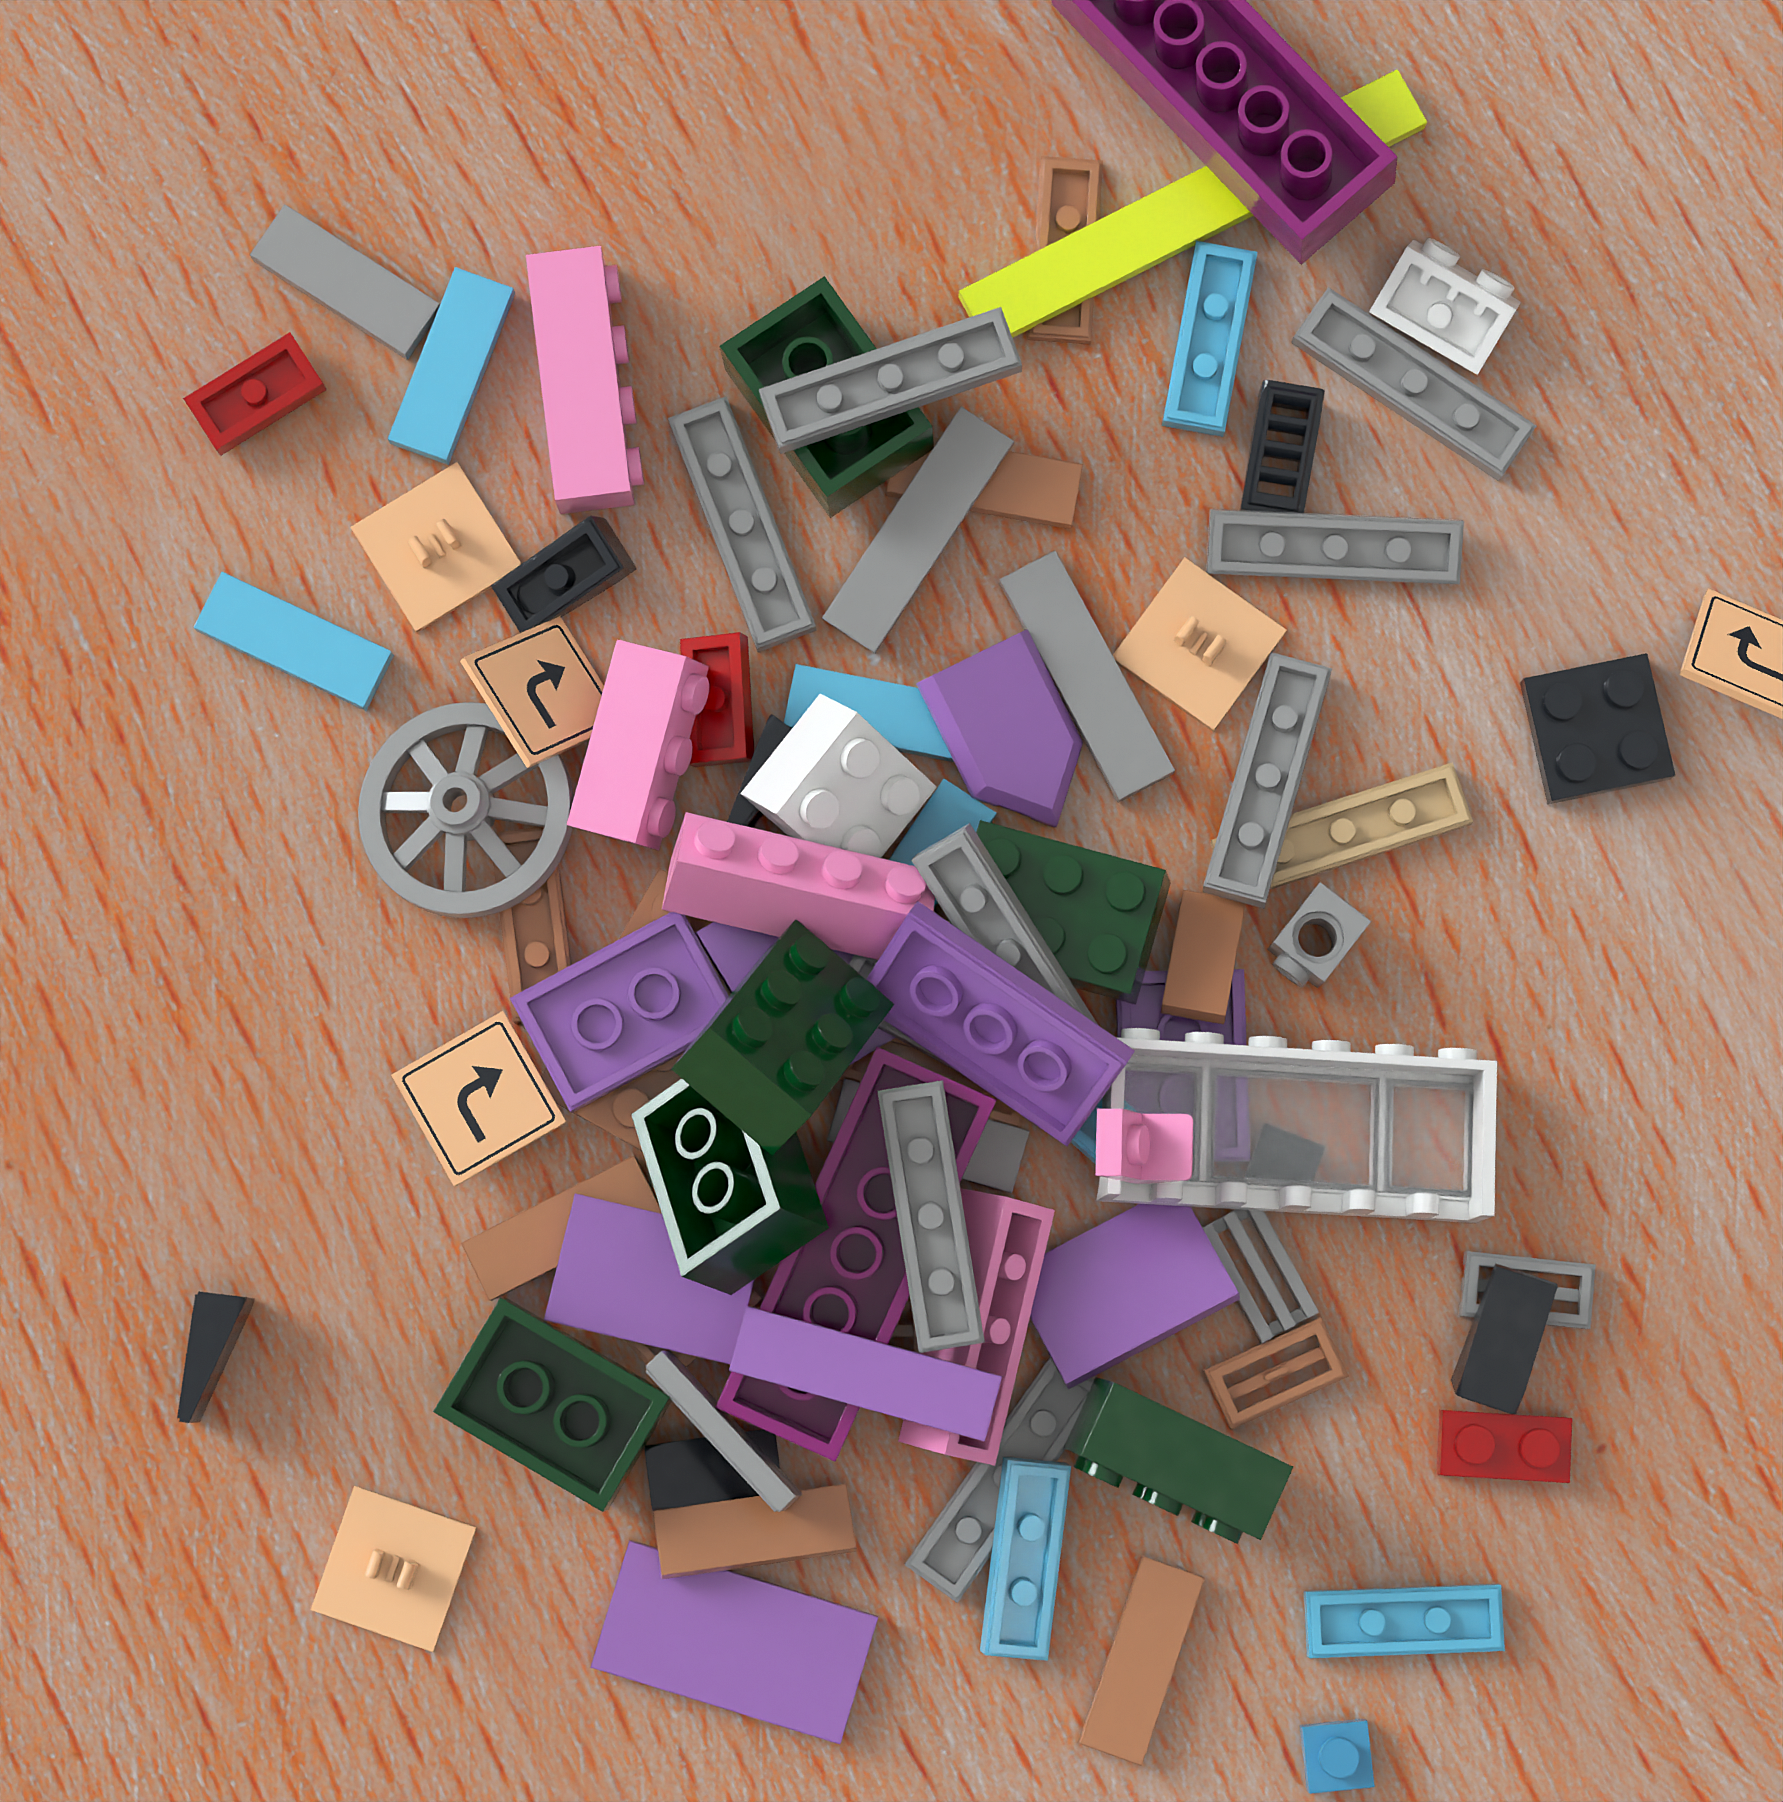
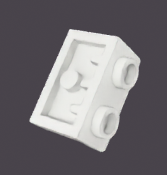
[1369,238,1521,375]

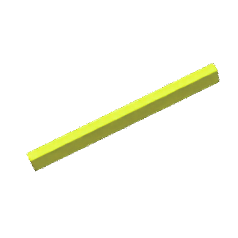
[958,69,1427,338]

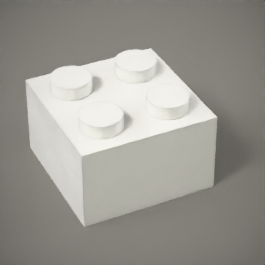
[740,694,937,858]

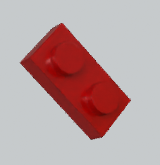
[183,332,327,456]
[680,632,754,767]
[1437,1410,1572,1483]

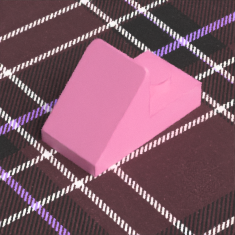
[1095,1109,1193,1184]

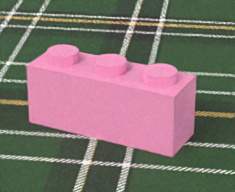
[567,639,709,850]

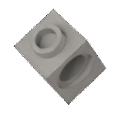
[1267,882,1371,988]

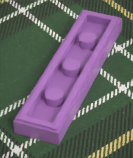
[729,1306,1002,1442]

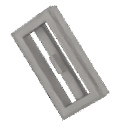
[1203,1209,1319,1343]
[1459,1251,1596,1329]

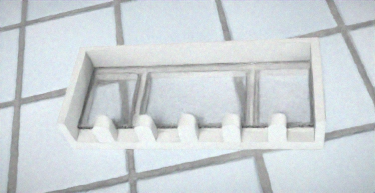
[1096,1028,1497,1223]

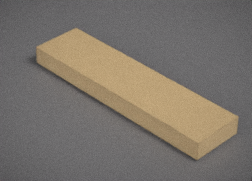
[1210,762,1473,890]

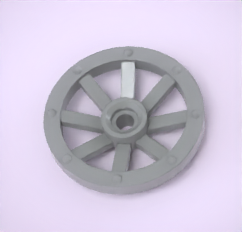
[358,702,574,918]

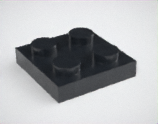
[1520,653,1676,805]

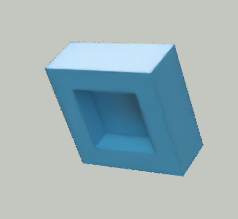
[1300,1719,1375,1794]

